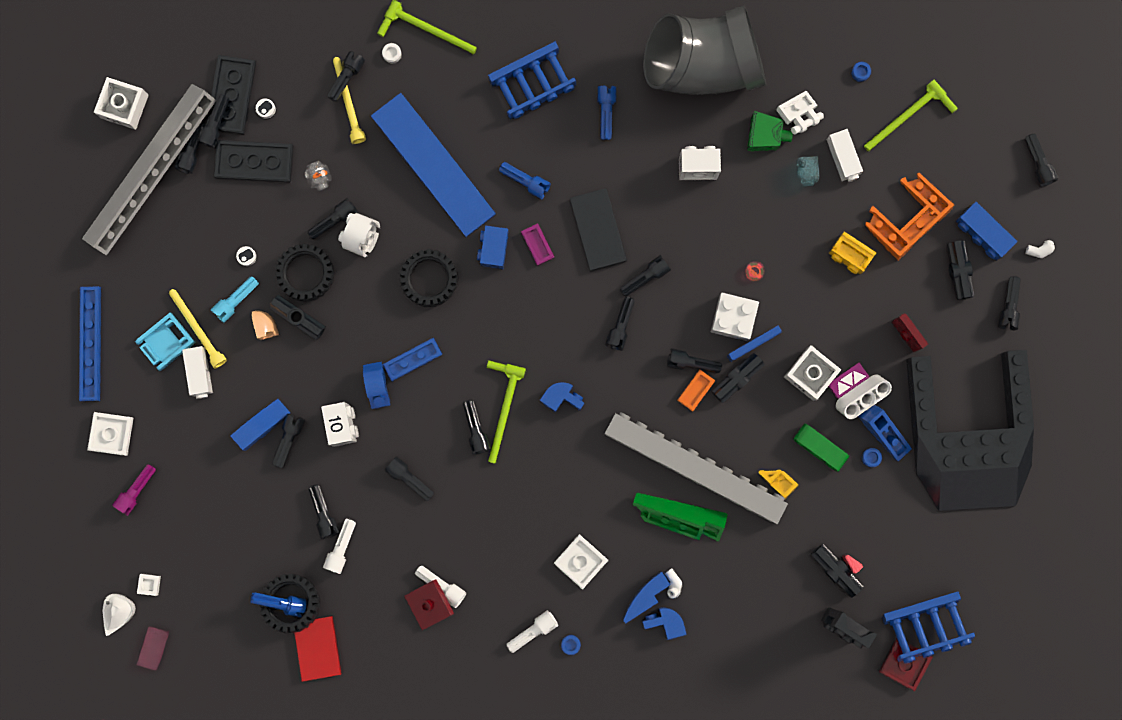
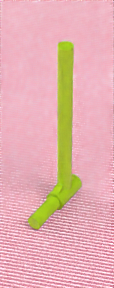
[377,0,477,54]
[864,79,958,151]
[487,360,526,464]

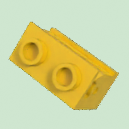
[829,232,876,274]

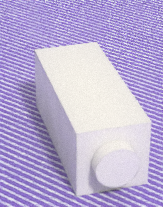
[826,129,863,182]
[182,346,213,399]

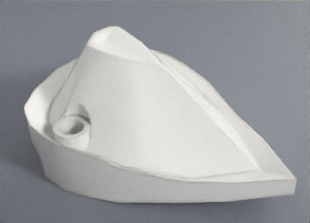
[102,594,136,636]

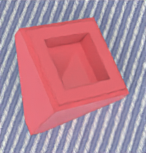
[842,554,863,573]

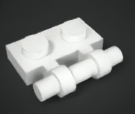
[776,91,824,135]

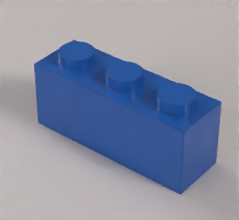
[956,202,1018,261]

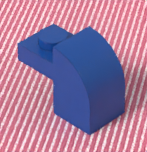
[363,361,390,409]
[540,382,585,412]
[642,607,687,640]

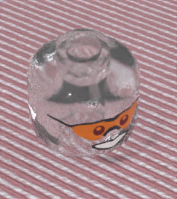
[304,161,332,191]

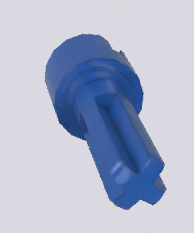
[597,86,616,140]
[499,162,551,200]
[250,593,307,618]

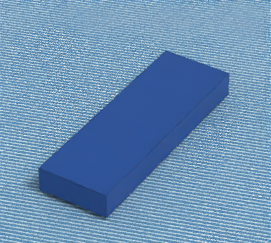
[727,325,782,362]
[383,338,443,382]

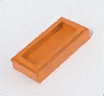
[677,370,715,412]

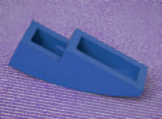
[231,399,291,451]
[623,571,670,624]

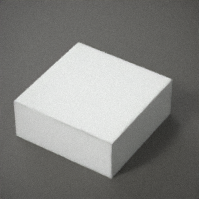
[137,574,161,596]

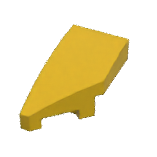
[758,470,798,499]

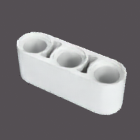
[836,375,892,419]

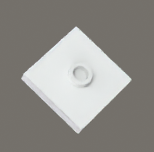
[88,412,134,456]
[554,534,608,590]

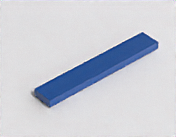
[79,286,101,401]

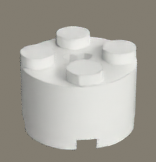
[338,213,380,257]

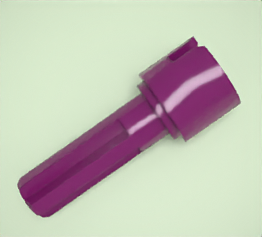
[112,464,156,516]

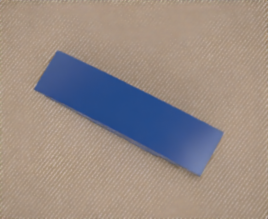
[371,93,496,237]

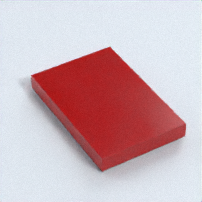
[295,616,341,681]

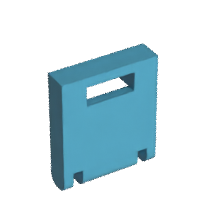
[135,312,196,371]

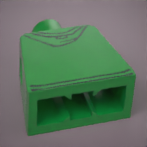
[747,111,793,151]

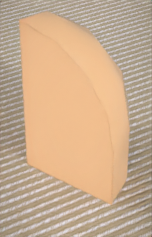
[252,310,279,340]

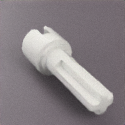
[323,519,356,574]
[415,566,466,608]
[507,610,559,653]

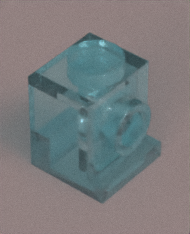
[796,156,819,186]

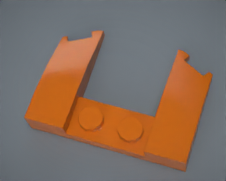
[865,173,954,261]

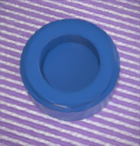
[851,62,871,82]
[861,448,882,467]
[561,635,581,655]

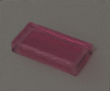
[137,627,169,670]

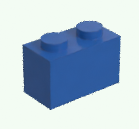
[477,226,509,269]

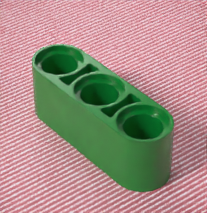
[793,423,849,472]

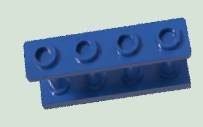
[488,41,576,119]
[882,592,975,664]

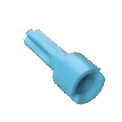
[210,276,259,323]

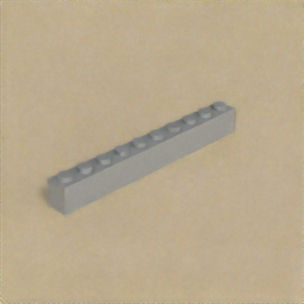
[82,84,216,255]
[604,412,788,524]

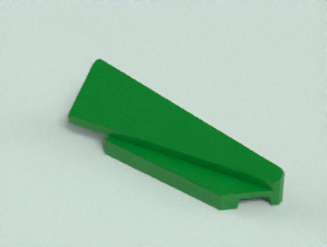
[633,493,728,541]

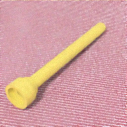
[333,57,366,144]
[169,289,227,369]

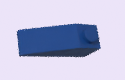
[858,405,912,461]

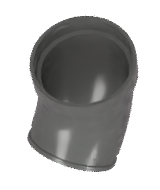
[643,5,767,95]

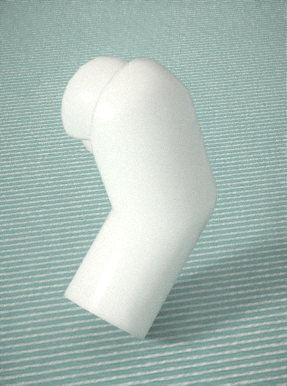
[1025,240,1055,258]
[665,568,682,598]

